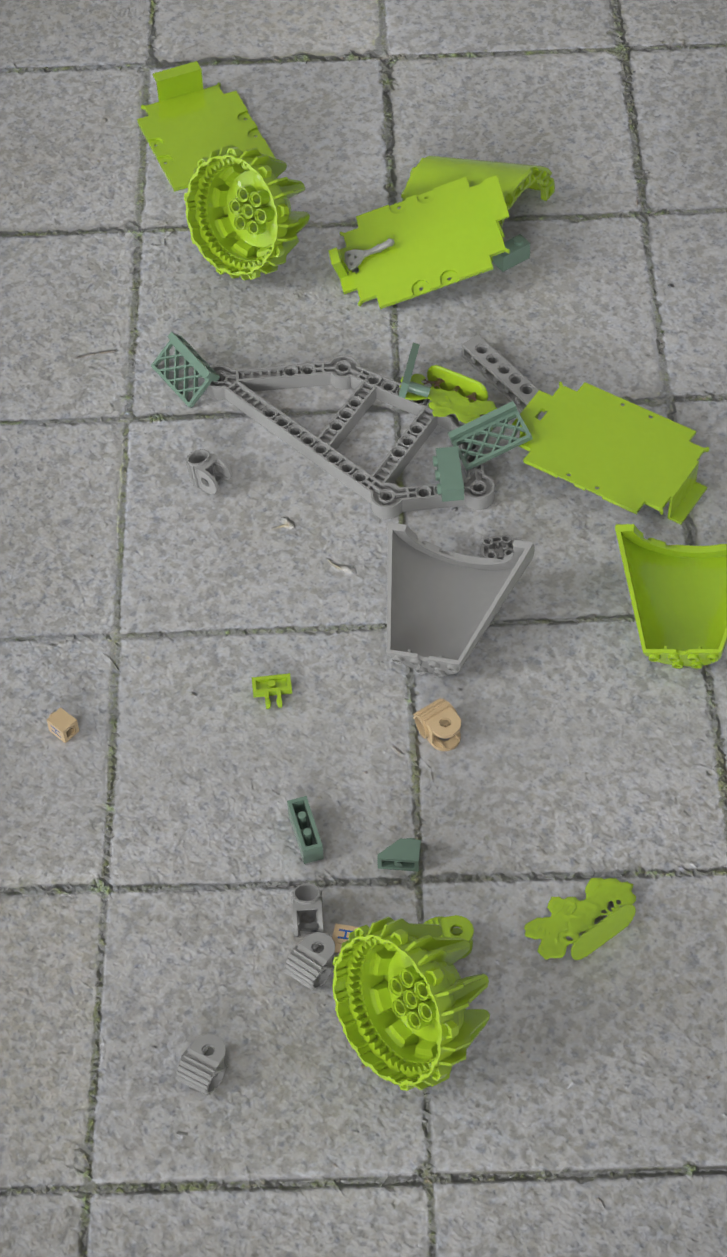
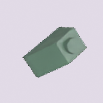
[377,838,421,872]

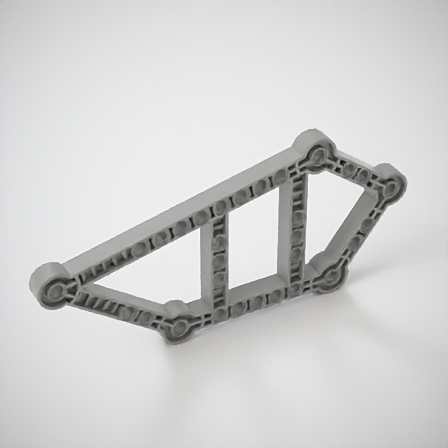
[206,355,495,519]

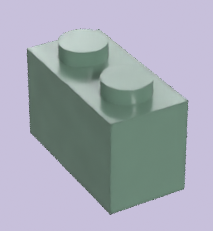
[493,234,530,272]

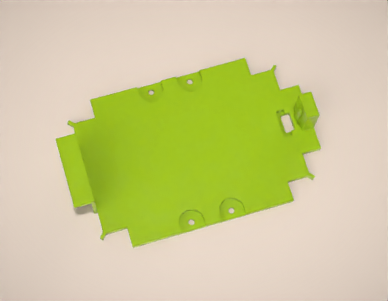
[137,61,275,192]
[328,175,510,309]
[512,382,709,525]

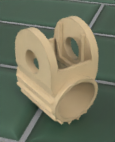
[413,698,461,751]

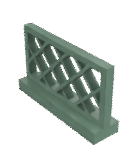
[151,332,220,408]
[448,401,533,471]

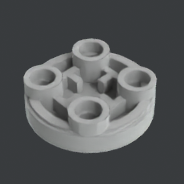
[480,534,514,559]

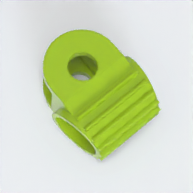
[424,915,474,959]

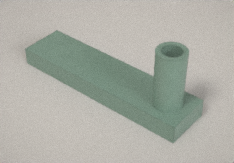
[398,343,431,398]

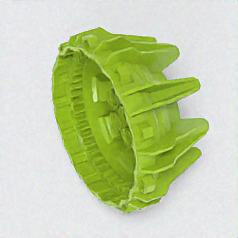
[184,145,310,281]
[333,917,490,1091]

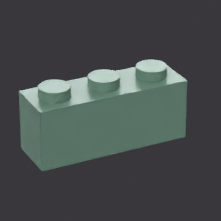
[432,446,464,502]
[287,796,324,864]

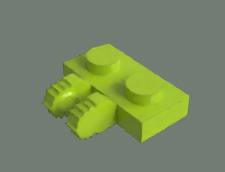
[251,673,292,709]

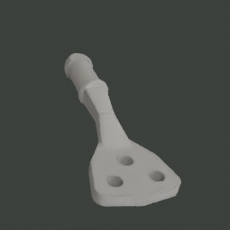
[344,239,394,270]

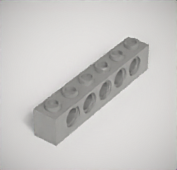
[462,335,542,411]

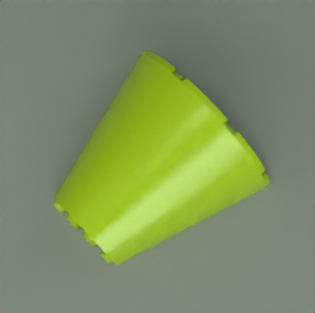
[401,156,555,262]
[615,524,727,669]

